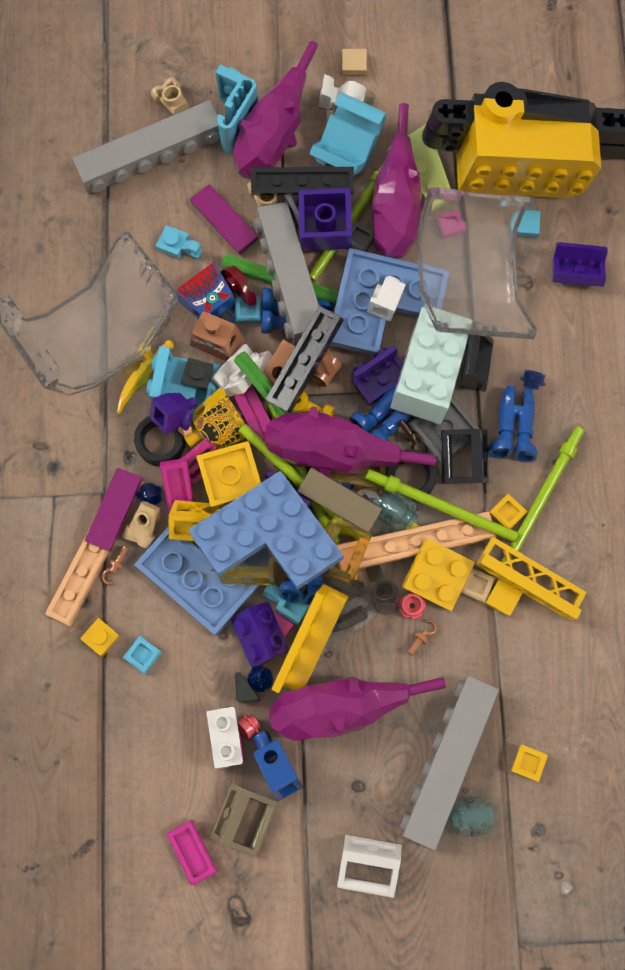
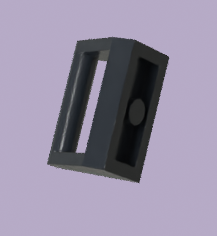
[460,325,494,392]
[441,428,489,484]

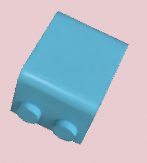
[215,64,258,154]
[309,92,387,175]
[146,346,222,411]

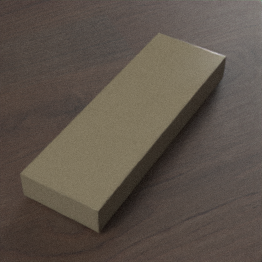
[298,467,383,532]

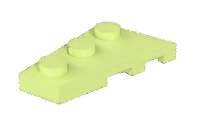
[387,124,452,209]

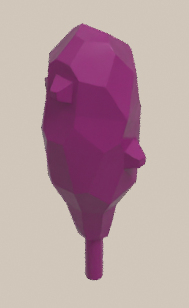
[233,41,318,179]
[371,103,423,259]
[265,407,436,476]
[269,676,446,741]

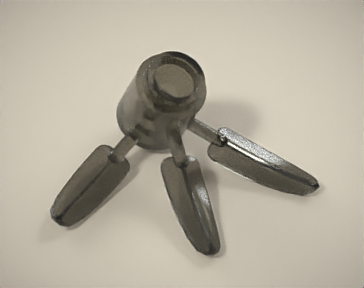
[322,565,400,632]

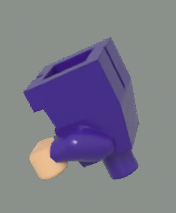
[150,393,197,436]

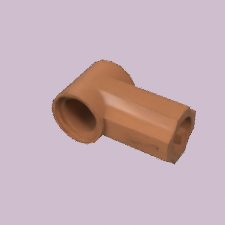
[311,348,342,387]

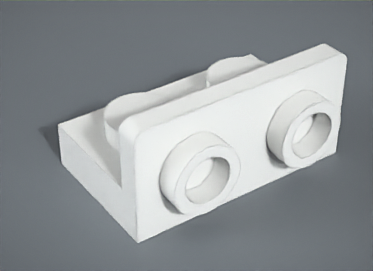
[212,344,273,397]
[206,707,243,769]

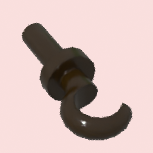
[398,419,427,453]

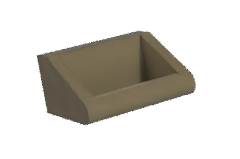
[210,783,279,857]

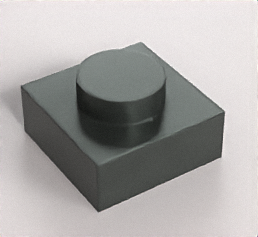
[181,357,214,392]

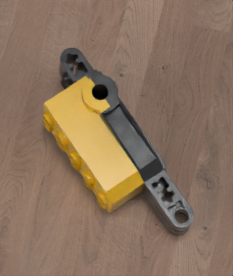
[422,82,625,198]

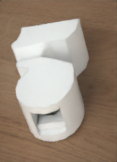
[318,74,367,110]

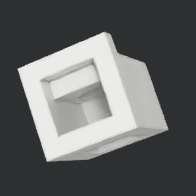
[367,276,406,322]

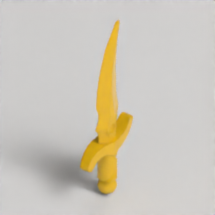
[117,340,174,414]

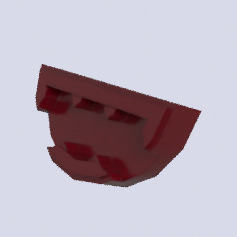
[220,266,257,307]

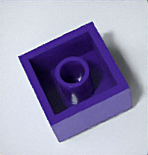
[299,188,352,251]

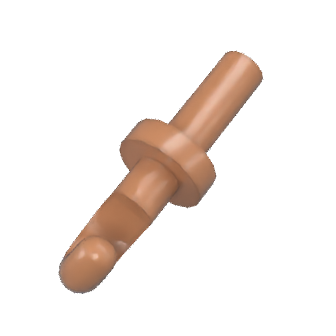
[102,546,129,585]
[407,620,437,656]

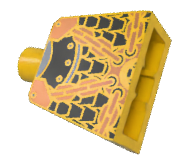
[184,387,245,449]

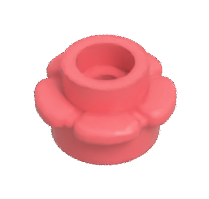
[399,592,426,619]
[237,714,261,740]

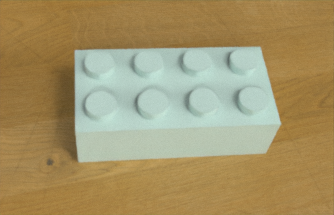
[390,307,472,424]

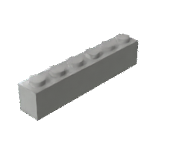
[72,100,220,194]
[254,202,319,347]
[399,676,499,850]

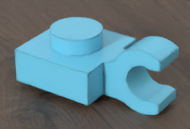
[155,225,203,259]
[262,582,310,625]

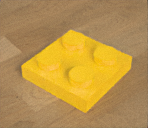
[197,441,261,509]
[401,538,475,611]

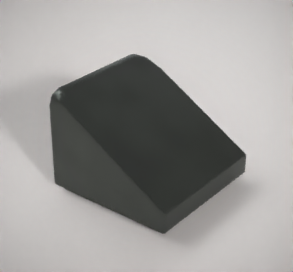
[235,672,260,703]

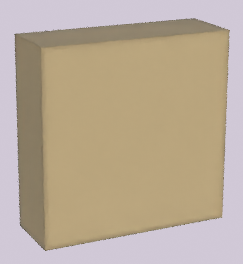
[342,49,367,75]
[460,568,495,604]

